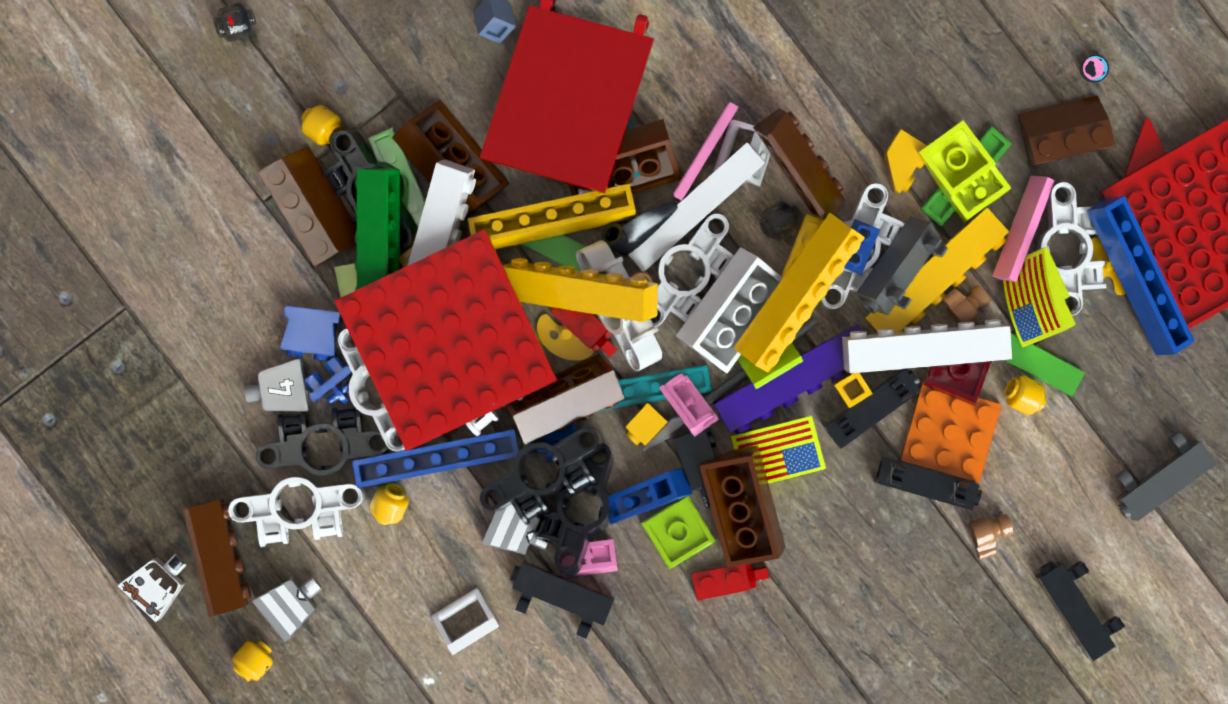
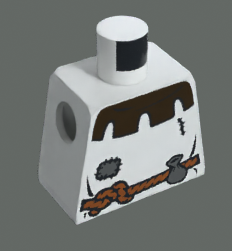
[118,554,187,622]

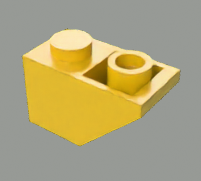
[884,130,927,195]

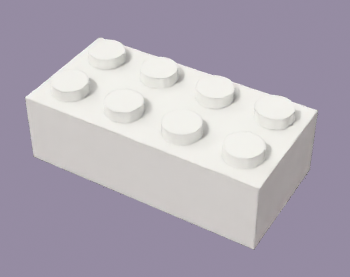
[676,247,783,373]

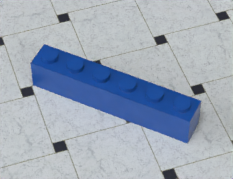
[1086,195,1195,355]
[352,429,520,488]

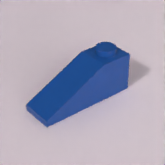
[601,468,693,525]

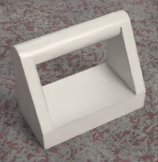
[713,119,771,187]
[431,587,500,655]

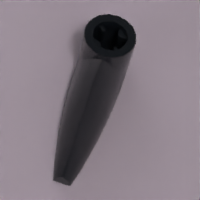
[602,201,678,256]

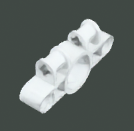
[1036,182,1107,316]
[820,183,905,310]
[653,214,734,327]
[576,240,662,371]
[338,329,406,451]
[228,476,365,547]

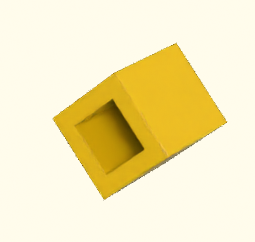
[832,373,873,408]
[625,403,667,446]

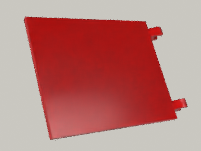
[479,0,654,193]

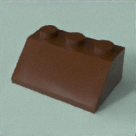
[1017,95,1115,167]

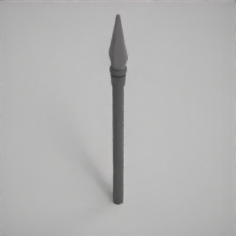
[642,316,819,451]

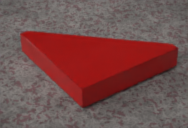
[1123,118,1166,178]

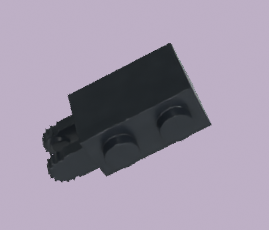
[673,430,716,508]

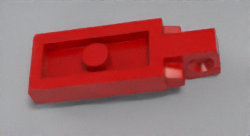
[550,307,618,357]
[691,563,769,601]

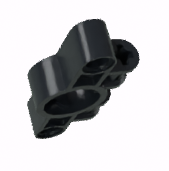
[322,129,418,249]
[255,407,389,476]
[480,427,602,525]
[535,443,614,576]

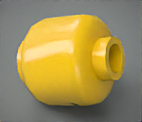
[301,105,342,146]
[1004,375,1047,415]
[369,483,409,525]
[232,640,273,682]

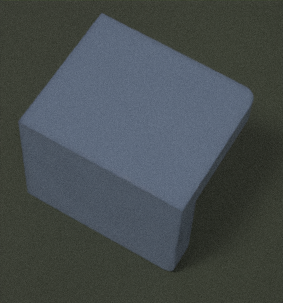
[474,0,516,44]

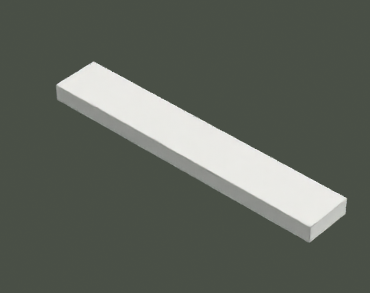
[628,142,766,272]

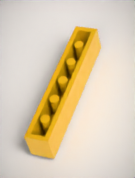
[468,184,636,249]
[863,208,1009,334]
[734,213,865,372]
[504,258,658,322]

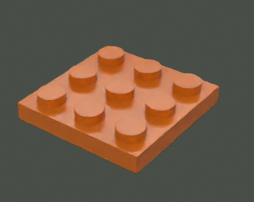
[900,382,1002,483]

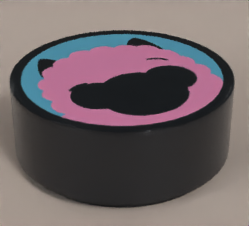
[1080,55,1109,83]

